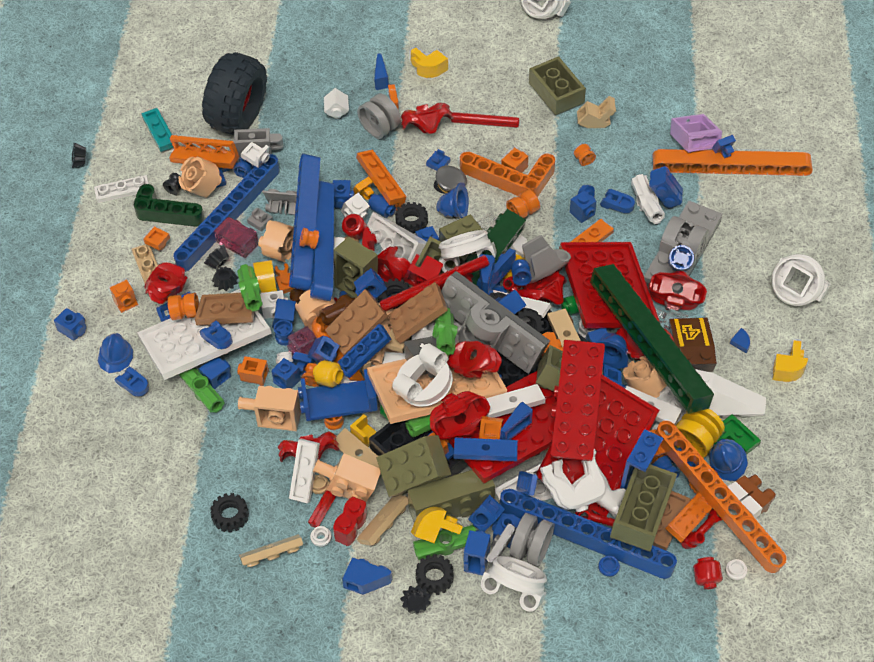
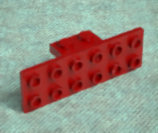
[551,340,605,461]

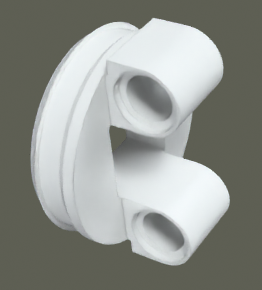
[521,0,571,19]
[438,230,497,273]
[772,254,831,306]
[392,344,453,407]
[481,556,547,612]

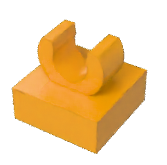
[353,176,374,200]

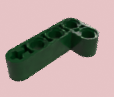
[133,184,205,227]

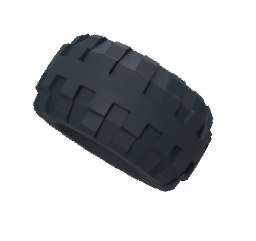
[202,52,267,135]

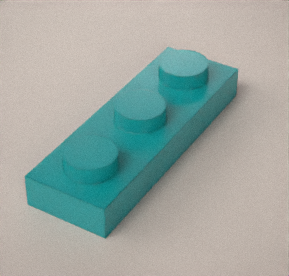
[141,108,173,152]

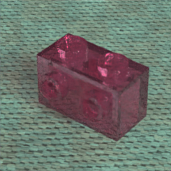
[214,217,258,258]

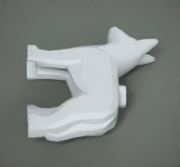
[540,449,626,518]

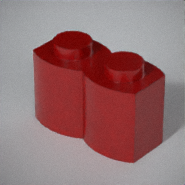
[333,496,367,546]

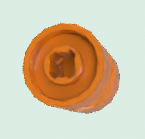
[506,189,540,218]
[168,293,199,321]

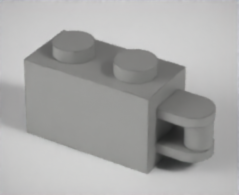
[234,128,284,157]

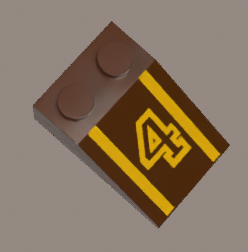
[669,317,717,372]

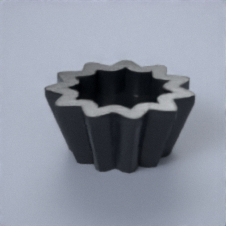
[72,143,86,168]
[204,245,229,270]
[212,266,239,291]
[400,585,431,615]

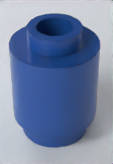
[368,194,396,218]

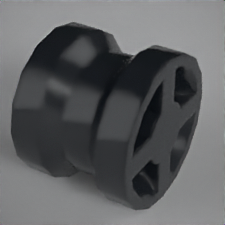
[163,173,181,195]

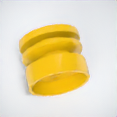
[675,409,725,458]

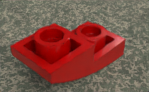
[362,227,377,251]

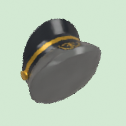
[434,165,467,194]

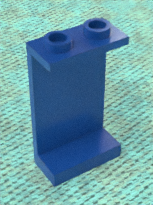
[298,369,378,421]
[620,429,663,489]

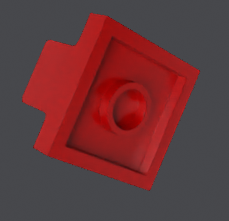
[403,254,448,290]

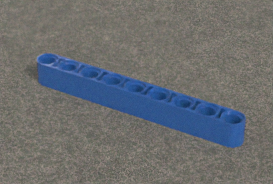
[289,153,321,291]
[173,154,280,272]
[310,181,334,301]
[499,489,677,579]

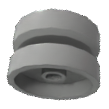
[357,93,401,139]
[510,513,555,567]

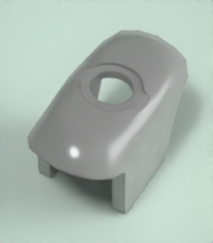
[522,235,571,283]

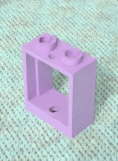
[670,114,722,152]

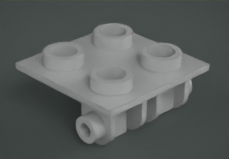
[262,189,297,215]

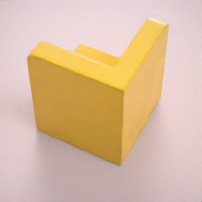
[350,414,376,447]

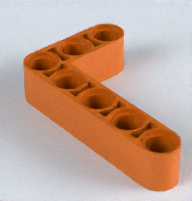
[460,152,555,197]

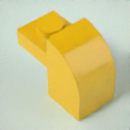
[410,47,448,78]
[253,260,277,293]
[772,340,808,382]
[411,507,463,543]

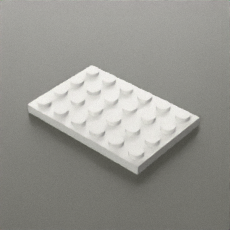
[137,289,272,380]

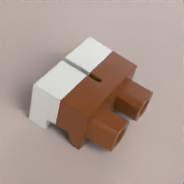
[728,474,776,520]

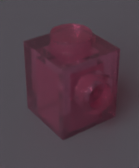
[287,326,317,355]

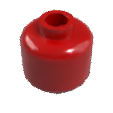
[341,214,367,240]
[693,557,723,590]

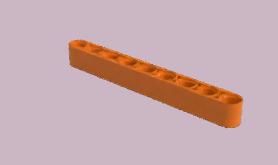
[652,149,813,176]
[655,421,787,573]

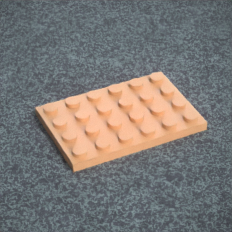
[367,355,507,424]

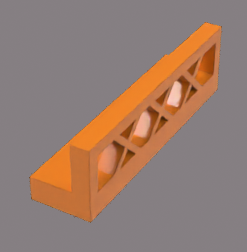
[169,135,240,169]
[356,149,406,211]

